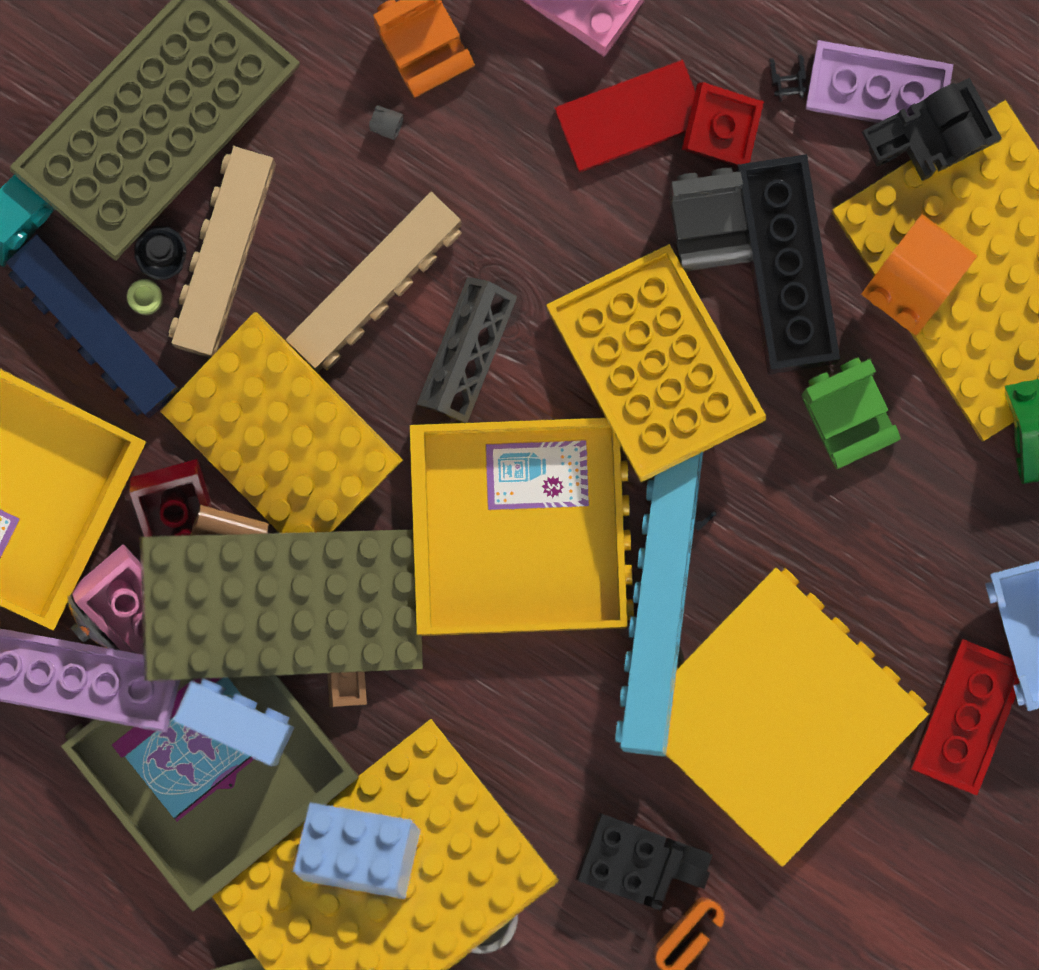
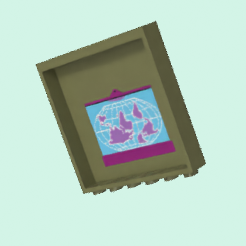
[61,675,359,912]

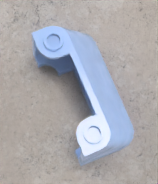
[985,561,1039,711]

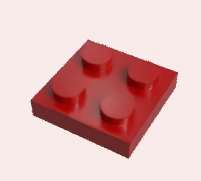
[682,82,764,167]

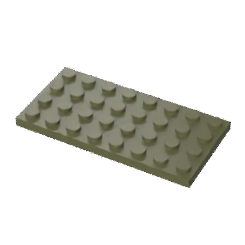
[10,0,300,261]
[140,529,423,681]

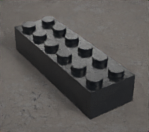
[736,154,840,375]

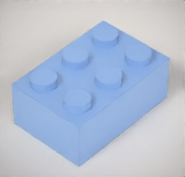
[173,679,295,766]
[293,803,421,899]

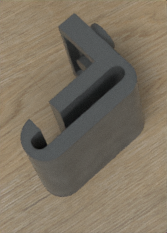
[669,168,751,272]

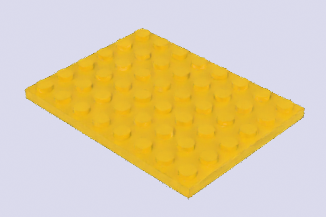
[831,100,1039,442]
[212,719,559,970]

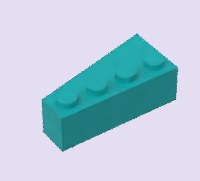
[0,175,55,268]

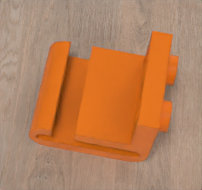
[373,0,475,98]
[861,214,978,336]
[653,898,725,970]

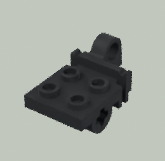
[862,78,1002,181]
[575,813,713,911]

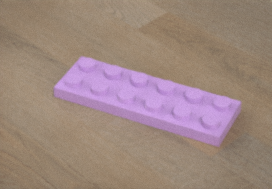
[0,629,180,733]

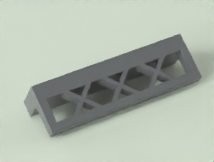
[417,277,518,423]

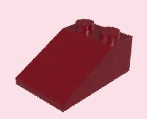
[129,459,212,537]

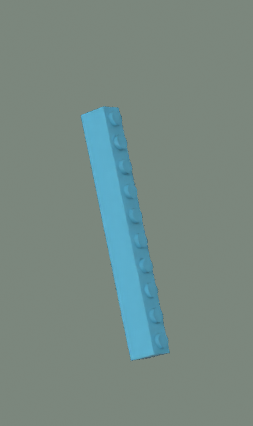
[616,451,704,757]

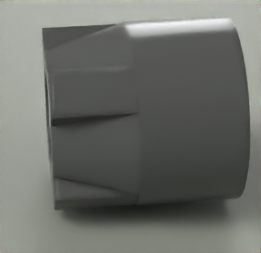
[369,105,404,140]

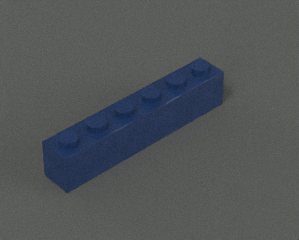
[6,235,180,418]

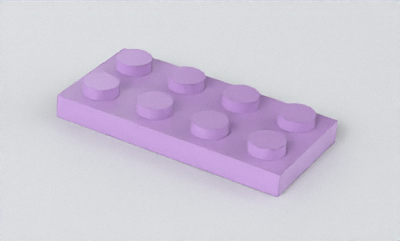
[805,40,954,123]

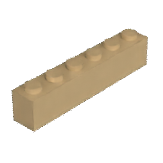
[168,146,276,358]
[286,192,462,373]

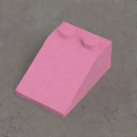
[523,0,644,57]
[72,544,143,655]

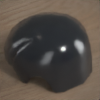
[134,226,187,280]

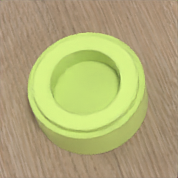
[127,279,163,315]

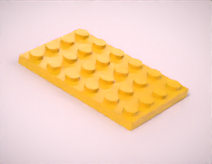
[546,244,766,482]
[160,312,403,533]

